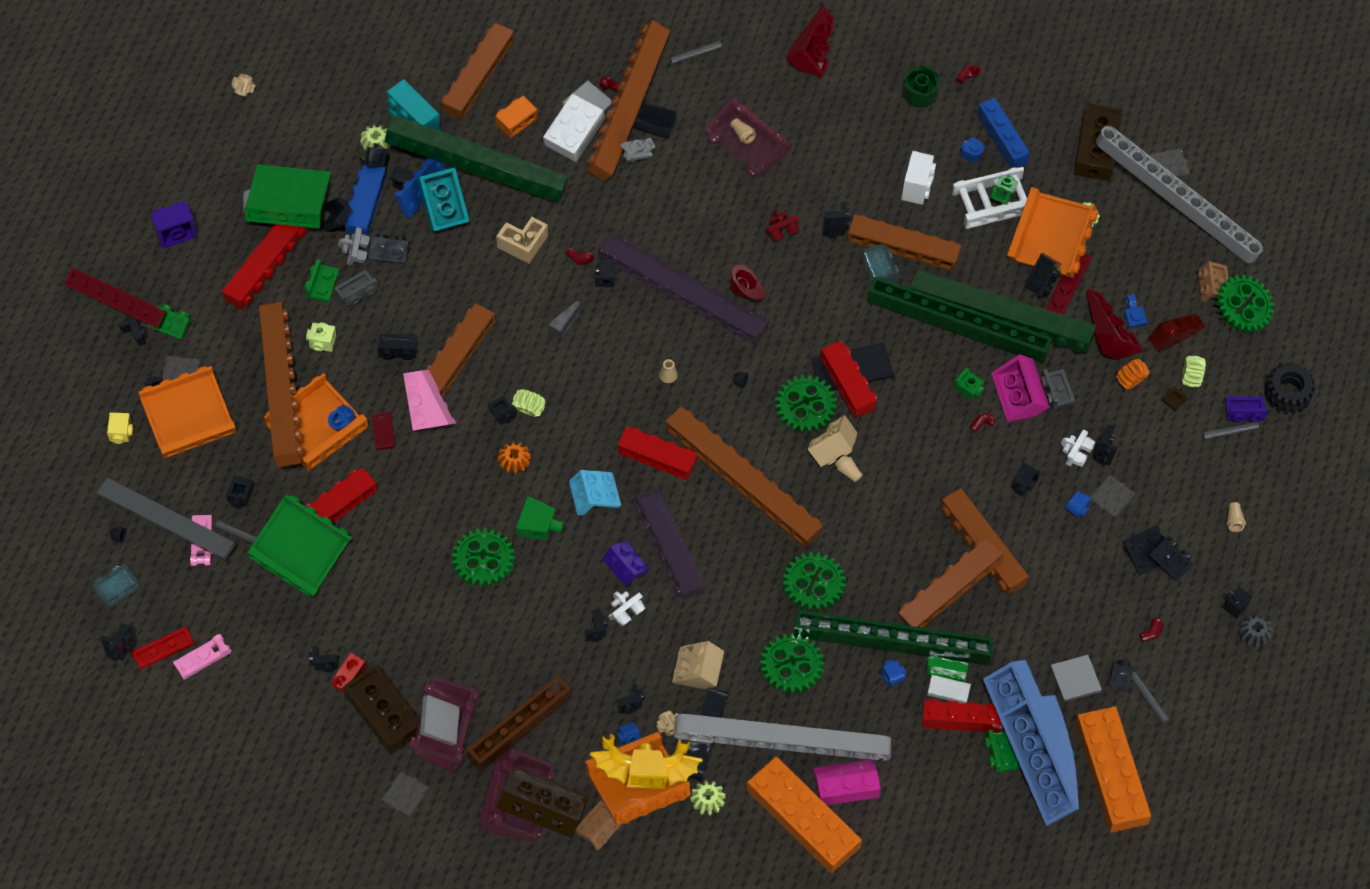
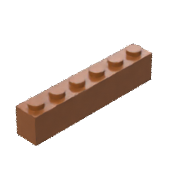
[441,23,514,120]
[847,215,961,272]
[426,303,495,397]
[940,488,1029,596]
[898,538,1004,628]

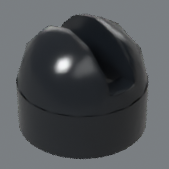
[733,372,749,388]
[110,527,126,543]

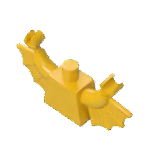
[590,734,703,789]

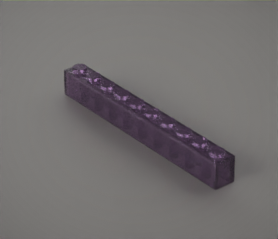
[598,233,769,346]

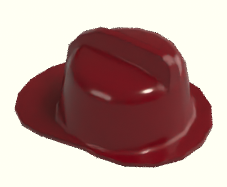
[729,265,765,300]

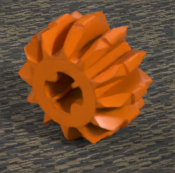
[1116,359,1150,390]
[498,441,531,474]

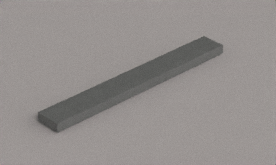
[96,478,235,561]

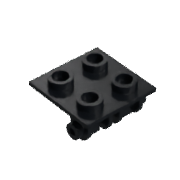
[1123,525,1162,576]

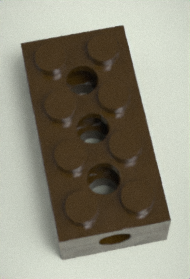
[1074,103,1123,181]
[343,664,421,755]
[496,766,588,838]

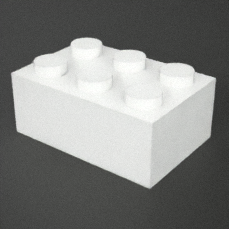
[543,94,605,162]

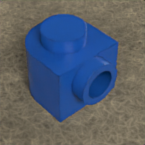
[961,137,984,162]
[328,404,355,430]
[1065,491,1091,518]
[881,659,907,687]
[616,722,641,745]

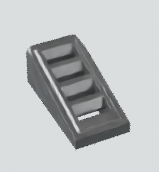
[548,301,580,339]

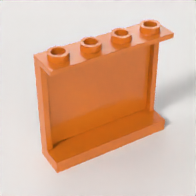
[1007,187,1098,278]
[139,366,236,459]
[264,373,368,472]
[585,732,690,826]

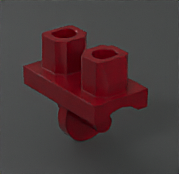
[764,210,799,243]

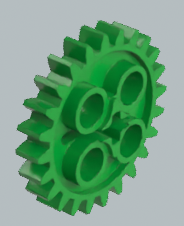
[1215,274,1274,334]
[775,374,837,434]
[452,528,515,589]
[782,552,846,613]
[760,633,824,696]

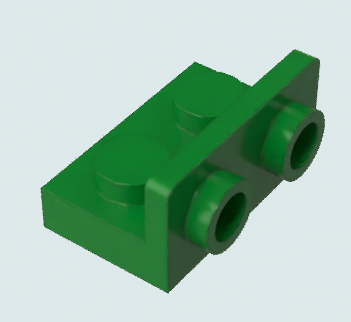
[304,259,340,303]
[147,304,194,340]
[926,656,968,683]
[984,730,1019,773]

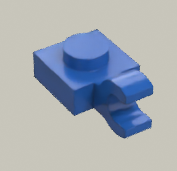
[1124,294,1148,329]

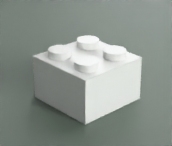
[901,151,936,205]

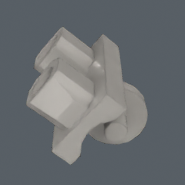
[621,138,655,162]
[338,227,370,265]

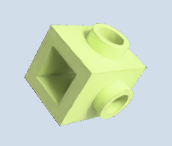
[306,323,336,352]

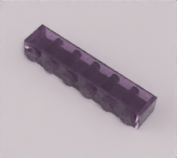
[634,488,705,601]

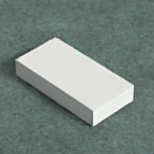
[927,675,971,703]

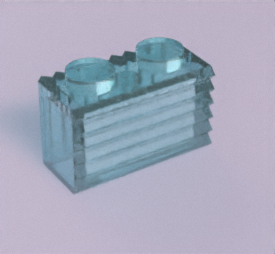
[863,244,899,282]
[92,564,140,609]

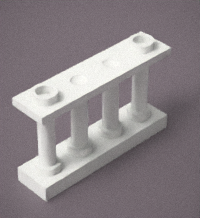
[952,167,1027,229]

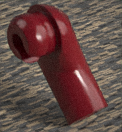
[955,65,981,84]
[599,76,619,92]
[565,247,594,265]
[969,413,996,433]
[1139,618,1164,642]

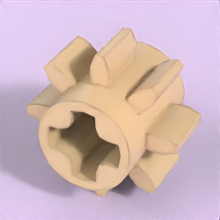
[231,74,255,96]
[656,711,678,736]

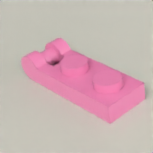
[190,515,212,566]
[173,634,232,680]

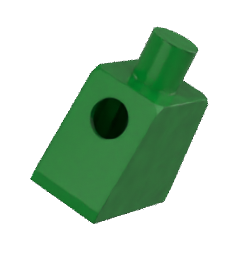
[516,496,564,540]

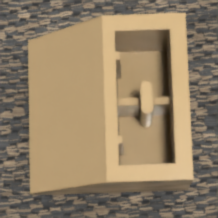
[672,641,724,689]

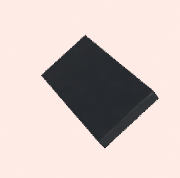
[811,343,894,391]

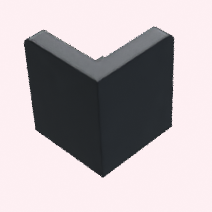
[359,143,387,167]

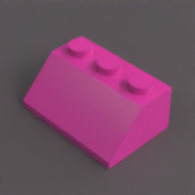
[991,355,1050,422]
[812,760,881,805]

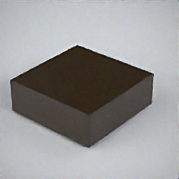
[1161,386,1188,412]

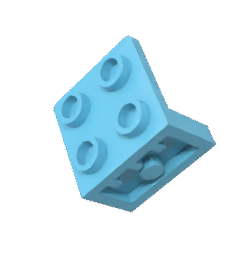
[569,470,621,515]

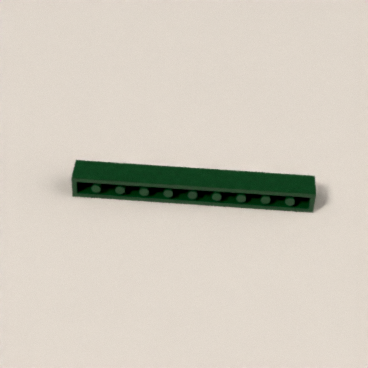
[384,115,568,203]
[910,270,1096,353]
[867,276,1052,364]
[794,609,993,665]

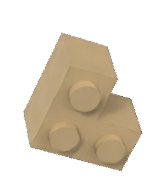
[497,217,548,264]
[808,415,857,467]

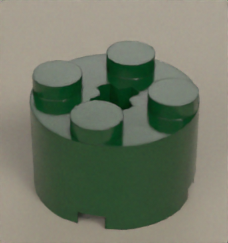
[902,65,940,108]

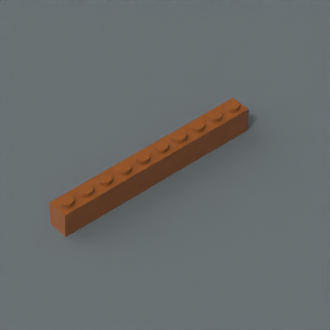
[586,20,670,181]
[259,302,303,468]
[665,407,823,548]

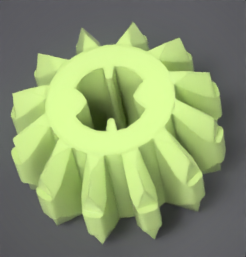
[360,125,391,152]
[1181,355,1206,388]
[512,389,545,417]
[691,780,725,816]

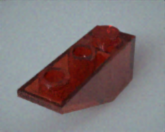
[1148,313,1206,352]

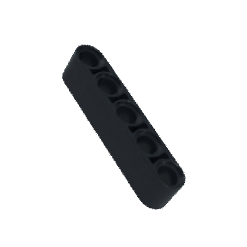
[687,687,728,781]

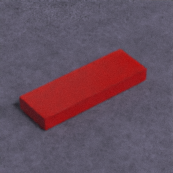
[132,626,195,670]

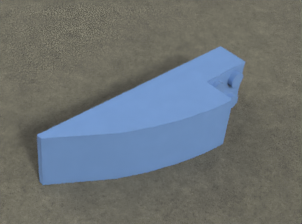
[983,660,1079,826]

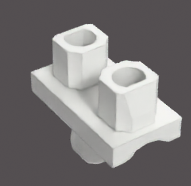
[1061,430,1095,467]
[608,591,645,626]

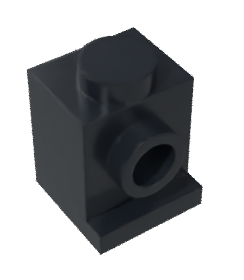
[391,167,414,191]
[595,258,615,287]
[1011,463,1041,496]
[226,475,254,508]
[1221,587,1252,619]

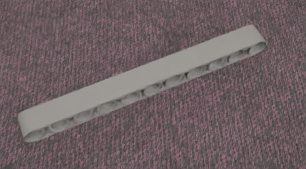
[1096,126,1263,263]
[674,714,891,761]

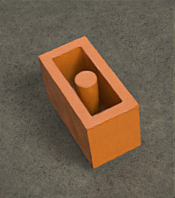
[495,96,538,138]

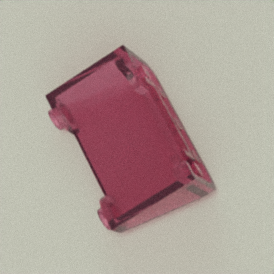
[704,96,792,177]
[409,676,479,773]
[479,748,555,842]

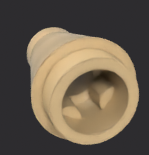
[730,118,756,144]
[659,359,678,383]
[835,455,863,483]
[1226,502,1246,532]

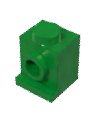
[990,175,1018,205]
[953,367,985,401]

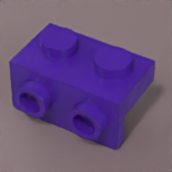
[1225,397,1268,422]
[603,541,649,587]

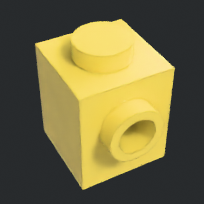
[107,413,134,444]

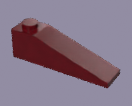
[786,5,834,77]
[1087,288,1144,360]

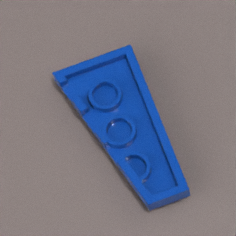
[394,158,446,219]

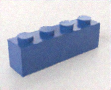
[977,98,1030,169]
[343,164,387,236]

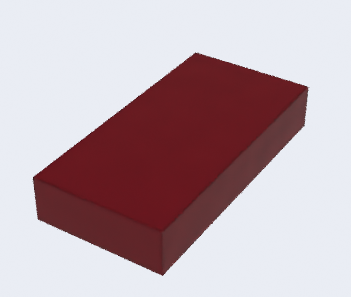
[372,412,395,451]

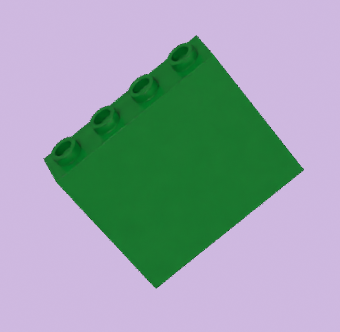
[245,164,331,228]
[245,495,352,598]

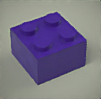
[150,201,197,249]

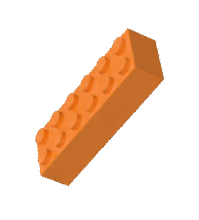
[1075,706,1151,833]
[746,756,862,874]

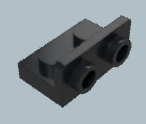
[1093,424,1118,466]
[1148,535,1193,581]

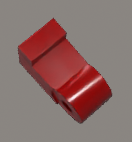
[332,652,368,692]

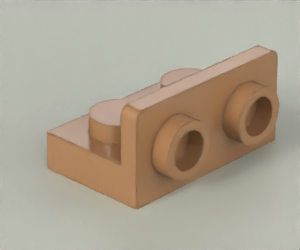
[1198,261,1228,302]
[575,800,621,850]

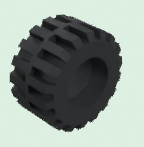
[1264,362,1316,415]

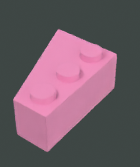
[403,370,456,430]

